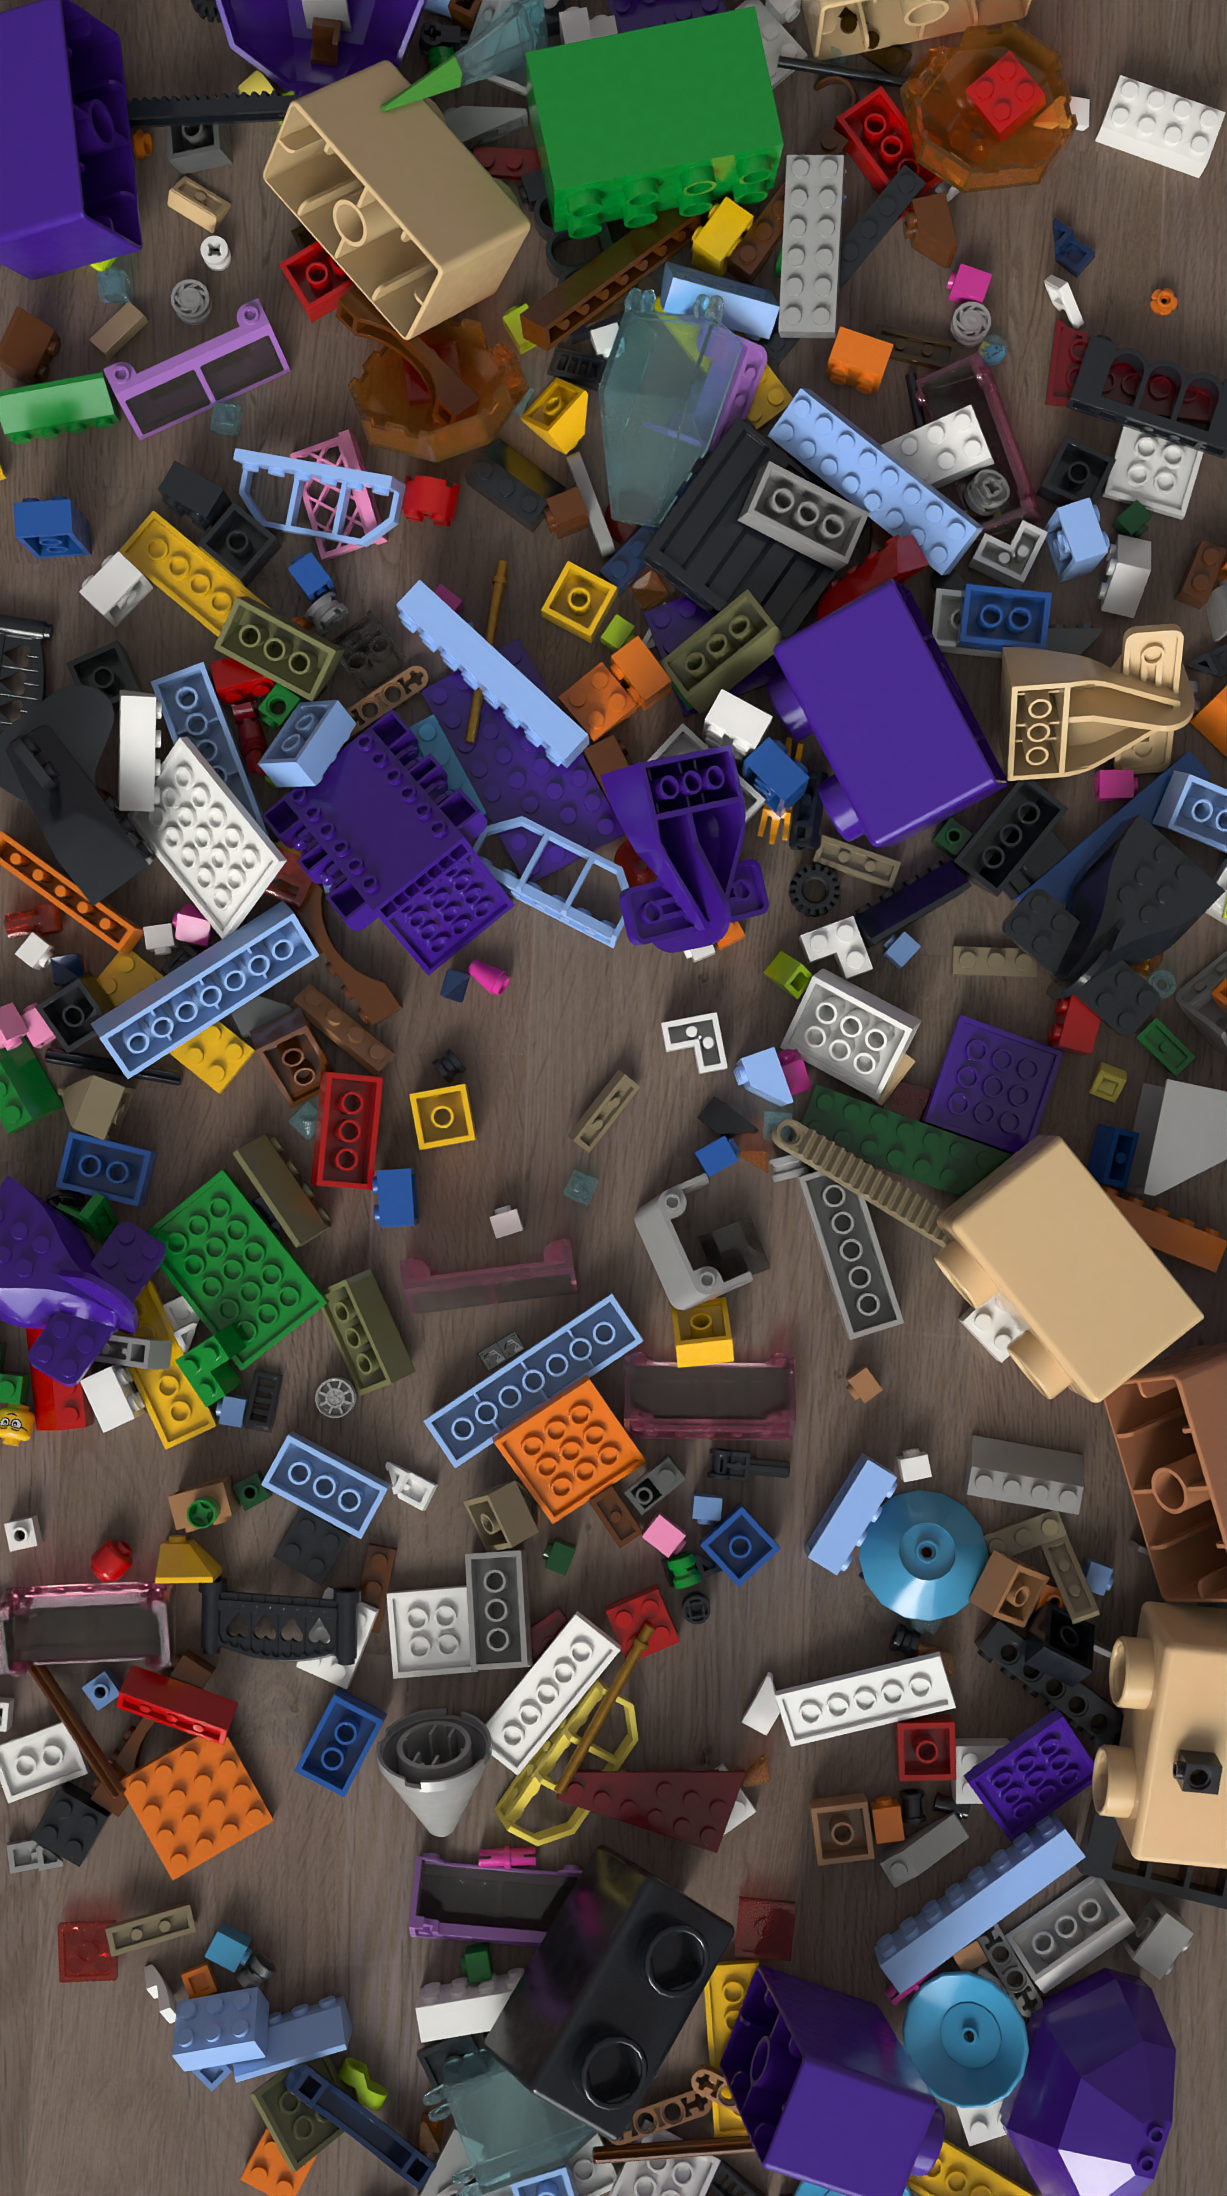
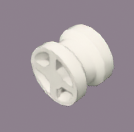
[200,236,232,271]

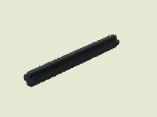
[45,1048,183,1086]

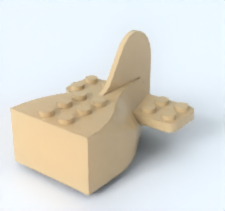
[998,624,1195,781]

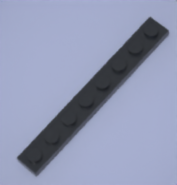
[758,165,926,365]

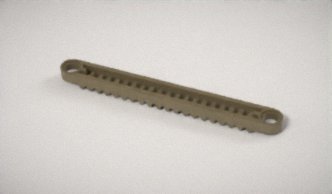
[772,1119,951,1247]

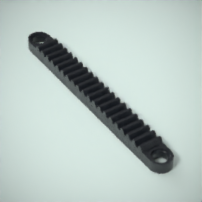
[84,90,302,129]

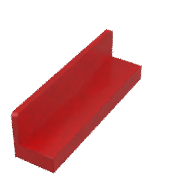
[116,1665,238,1745]

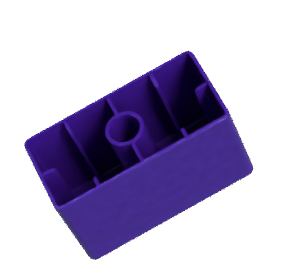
[0,0,143,280]
[766,579,1008,847]
[720,1965,945,2196]

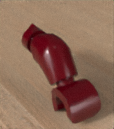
[230,697,268,777]

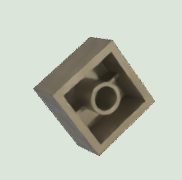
[57,1075,136,1141]
[463,1480,540,1553]

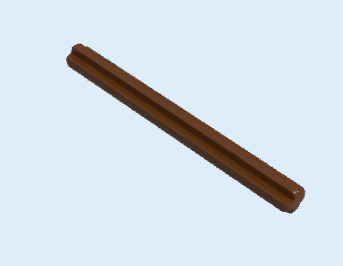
[23,1652,126,1799]
[592,2136,755,2164]

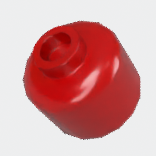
[90,1539,133,1582]

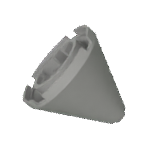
[376,1708,492,1837]

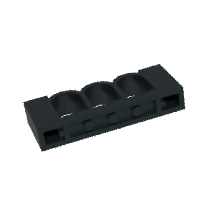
[518,169,636,344]
[1066,335,1227,459]
[1076,1799,1227,1910]

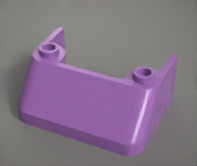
[644,316,767,452]

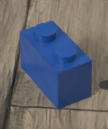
[288,552,337,604]
[1087,1123,1140,1188]
[694,1136,740,1177]

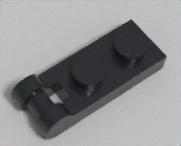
[789,771,828,850]

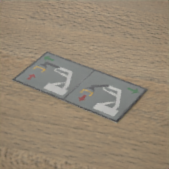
[477,1331,526,1372]

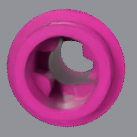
[467,959,511,996]

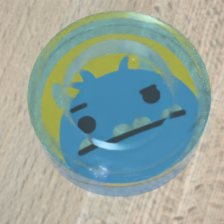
[978,335,1007,366]

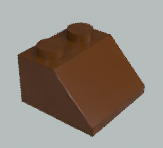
[903,192,958,268]
[0,306,61,385]

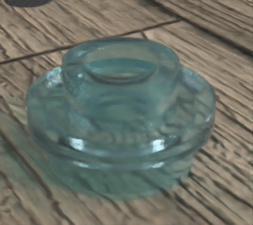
[1148,970,1176,998]

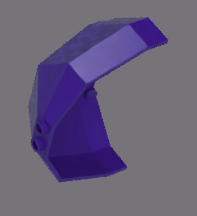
[215,0,428,96]
[999,1968,1176,2196]

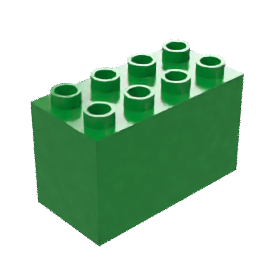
[525,6,784,239]

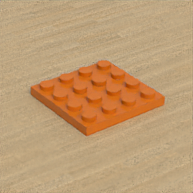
[492,1375,647,1524]
[119,1735,274,1880]

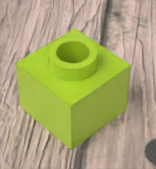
[601,614,636,652]

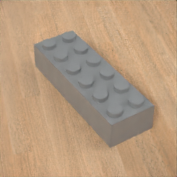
[778,155,845,339]
[796,1171,904,1340]

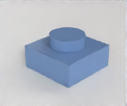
[192,2064,234,2091]

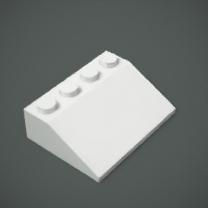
[780,968,922,1101]

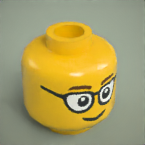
[0,1403,35,1446]

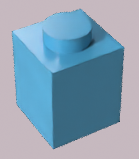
[204,1922,252,1973]

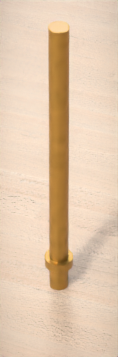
[464,560,509,744]
[554,1623,655,1795]

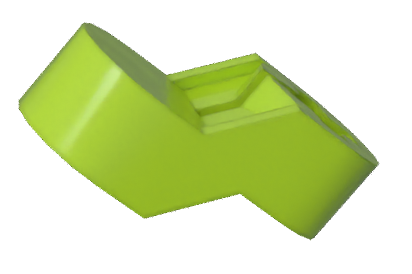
[338,2058,388,2110]

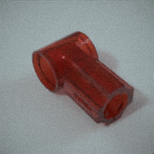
[4,903,64,939]

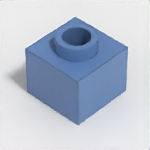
[883,931,921,969]
[216,1393,249,1428]
[692,1492,723,1525]
[1082,1557,1114,1596]
[82,1667,122,1711]

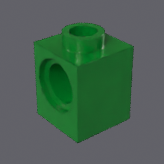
[258,683,302,729]

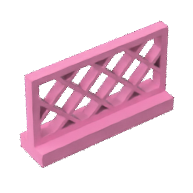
[290,429,388,561]

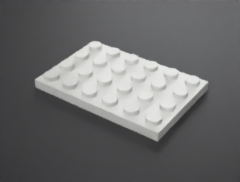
[127,737,287,939]

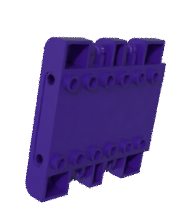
[261,709,515,976]

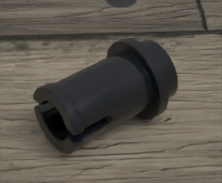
[933,1792,970,1820]

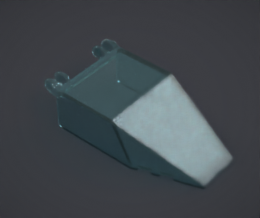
[598,288,743,528]
[422,2049,659,2196]

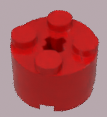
[401,475,461,528]

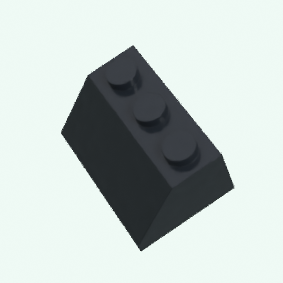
[465,438,566,533]

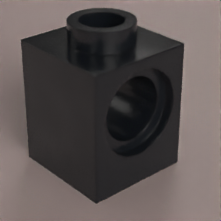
[1172,1750,1223,1795]

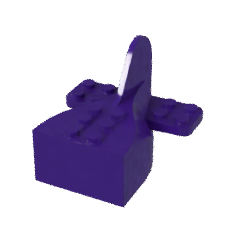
[600,744,769,953]
[0,1176,166,1387]

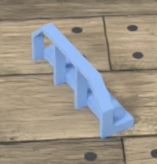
[233,448,406,547]
[473,816,629,949]

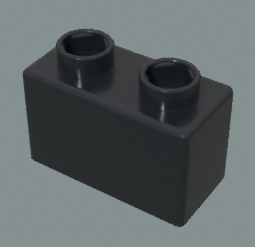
[484,1845,735,2141]

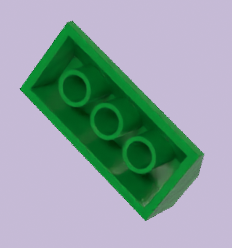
[0,372,120,444]
[0,1036,64,1134]

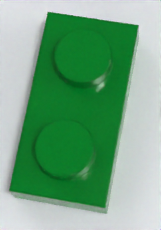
[1134,1017,1196,1077]

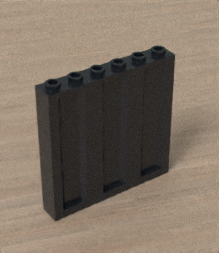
[637,417,870,661]

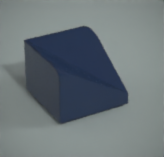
[50,953,85,986]
[440,969,470,1003]

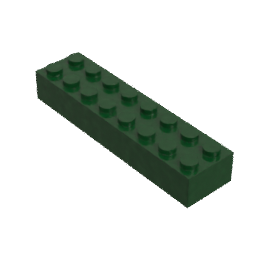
[799,1083,1013,1197]

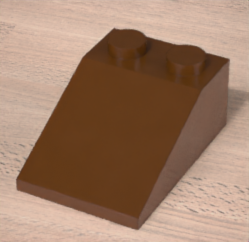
[249,1006,336,1108]

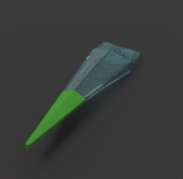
[380,0,549,111]

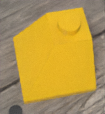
[520,377,588,454]
[155,1535,222,1583]

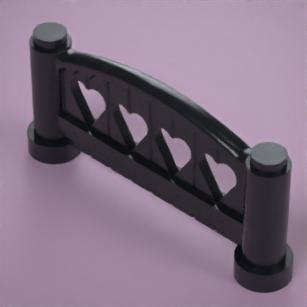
[0,614,53,733]
[198,1577,362,1665]

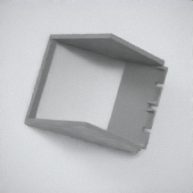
[1120,1079,1227,1196]

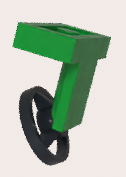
[45,1190,119,1246]

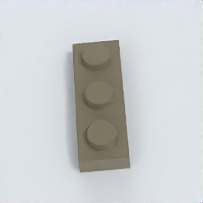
[812,834,901,890]
[951,946,1037,978]
[567,1069,640,1153]
[983,1510,1067,1560]
[1041,1536,1100,1624]
[105,1901,196,1957]

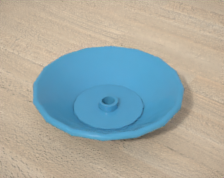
[859,1490,988,1621]
[902,1971,1029,2108]

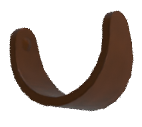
[813,76,860,108]

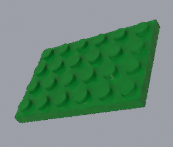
[146,1169,329,1371]

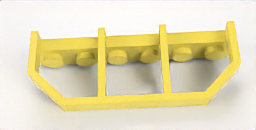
[494,1677,639,1846]

